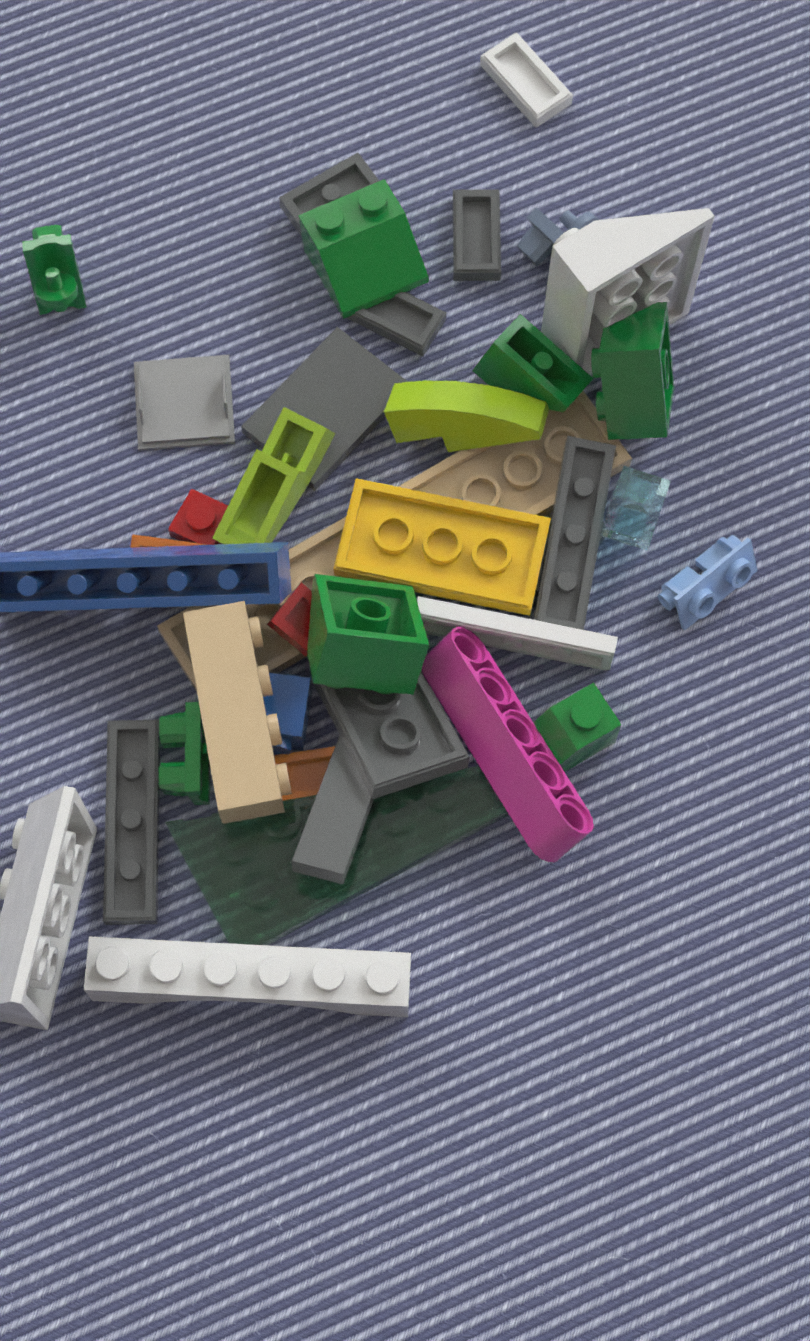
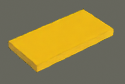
[333,478,551,616]

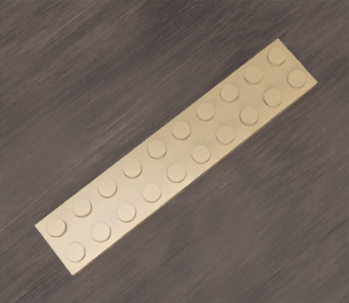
[157,391,632,692]

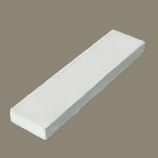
[417,596,618,671]

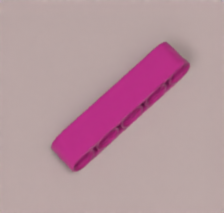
[421,627,594,862]

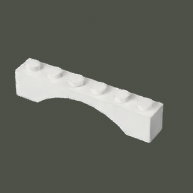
[84,937,411,1017]

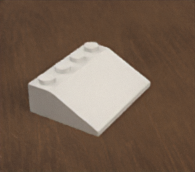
[541,208,715,374]
[0,786,97,1030]

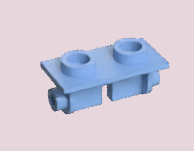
[657,535,758,630]

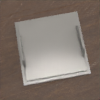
[134,355,235,451]

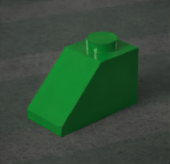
[472,314,594,412]
[533,682,622,772]

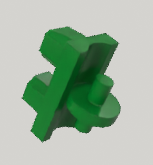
[22,225,87,315]
[159,702,210,805]

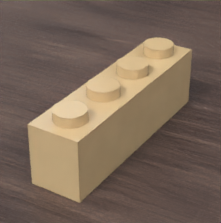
[183,601,292,824]

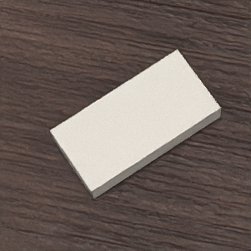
[480,32,573,128]

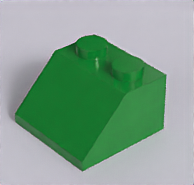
[298,179,429,319]
[591,302,675,440]
[307,574,429,695]

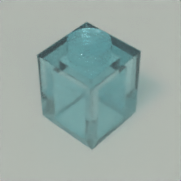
[600,466,671,551]

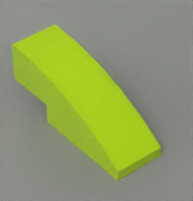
[384,380,549,452]
[212,407,336,544]

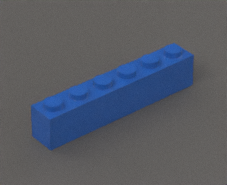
[0,542,292,612]

